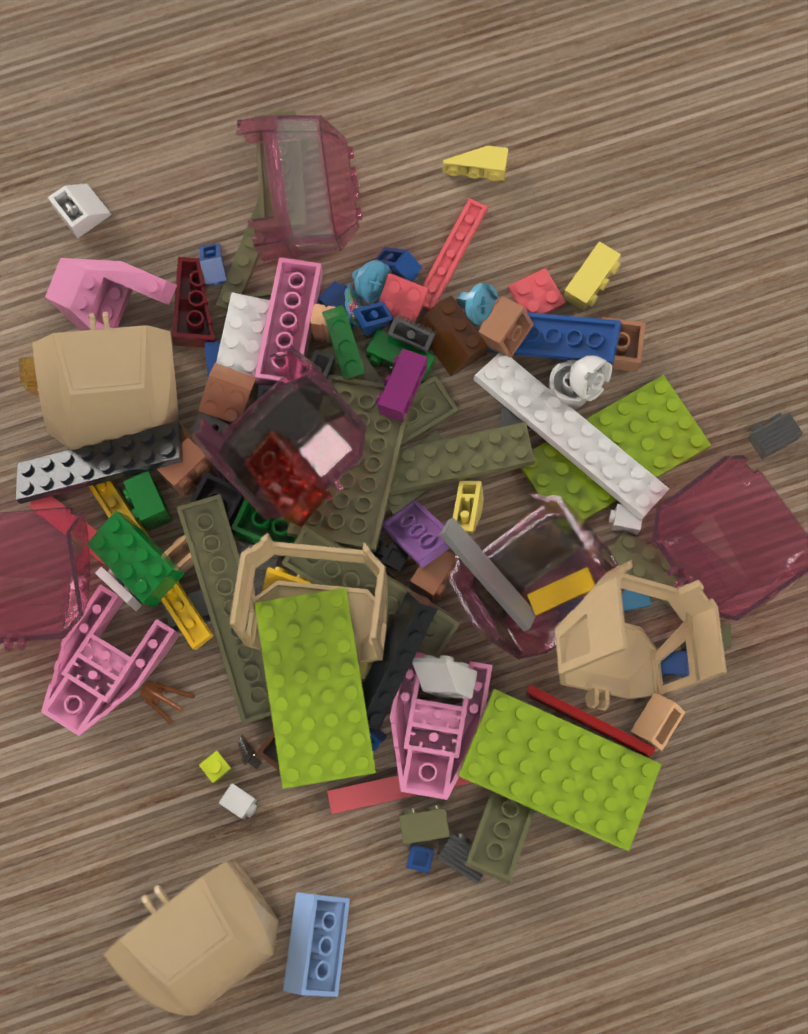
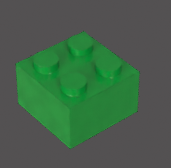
[123,471,173,532]

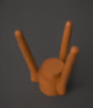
[140,680,195,724]

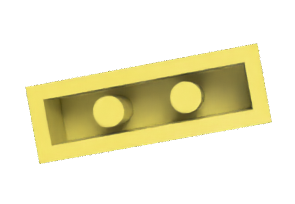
[563,241,621,312]

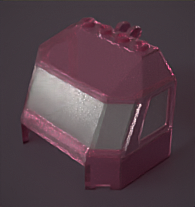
[236,115,363,262]

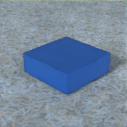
[406,844,434,873]

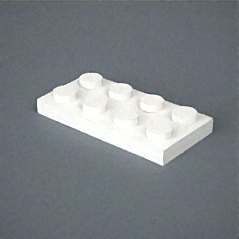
[216,293,270,382]

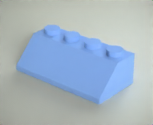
[283,892,350,997]

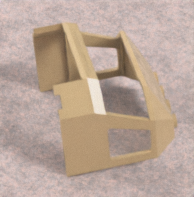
[230,533,388,663]
[555,560,727,711]

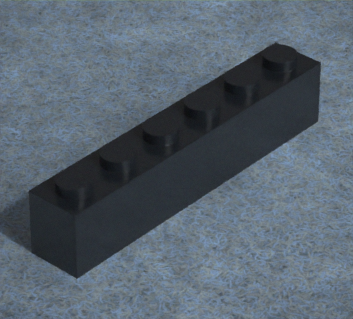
[362,591,438,730]

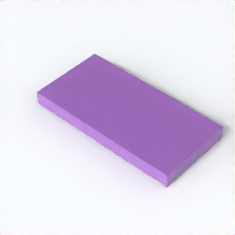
[382,499,450,568]

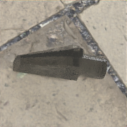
[237,735,262,770]

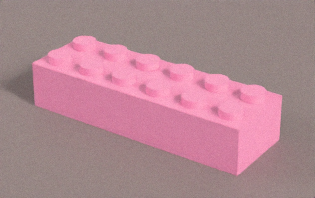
[255,257,323,388]

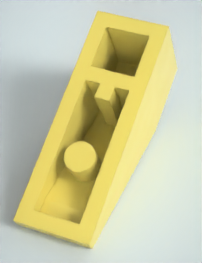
[453,481,484,534]

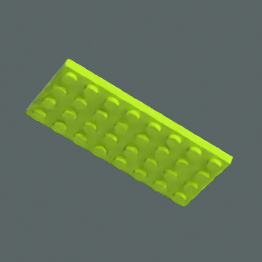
[521,375,711,534]
[255,587,376,789]
[457,689,662,851]

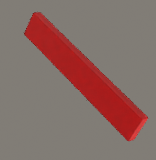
[525,684,655,758]

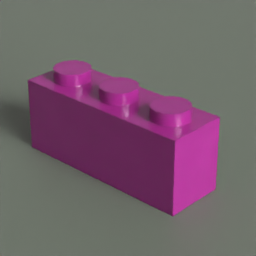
[376,349,428,422]

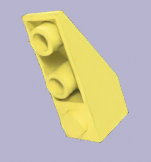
[443,146,508,181]

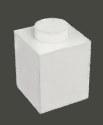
[609,504,642,535]
[219,784,257,820]

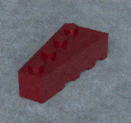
[172,257,215,348]

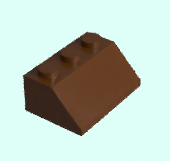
[419,295,487,377]

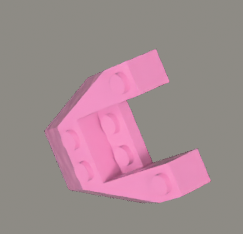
[45,258,177,331]
[41,584,179,736]
[390,652,493,800]

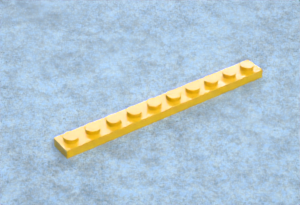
[89,480,214,650]

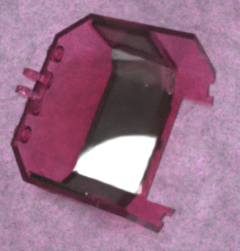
[192,346,366,518]
[449,494,624,660]

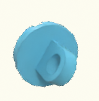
[352,260,392,303]
[456,283,498,326]

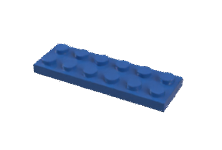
[487,312,622,365]

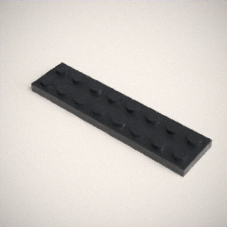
[16,421,183,504]

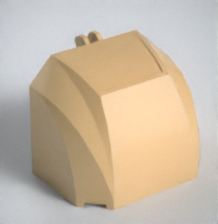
[32,312,179,450]
[103,861,279,1016]

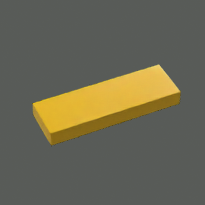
[527,567,596,616]

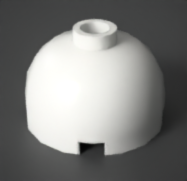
[570,356,612,401]

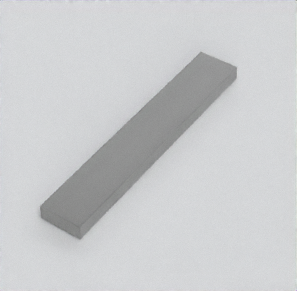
[440,518,536,631]

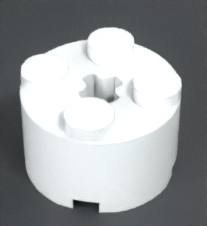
[548,360,587,410]

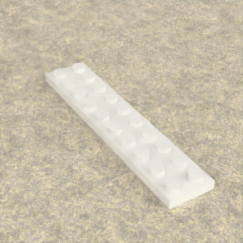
[473,352,669,520]

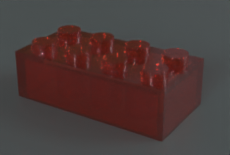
[244,430,331,527]

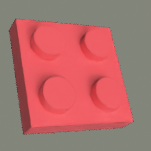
[508,268,566,314]
[378,273,429,322]

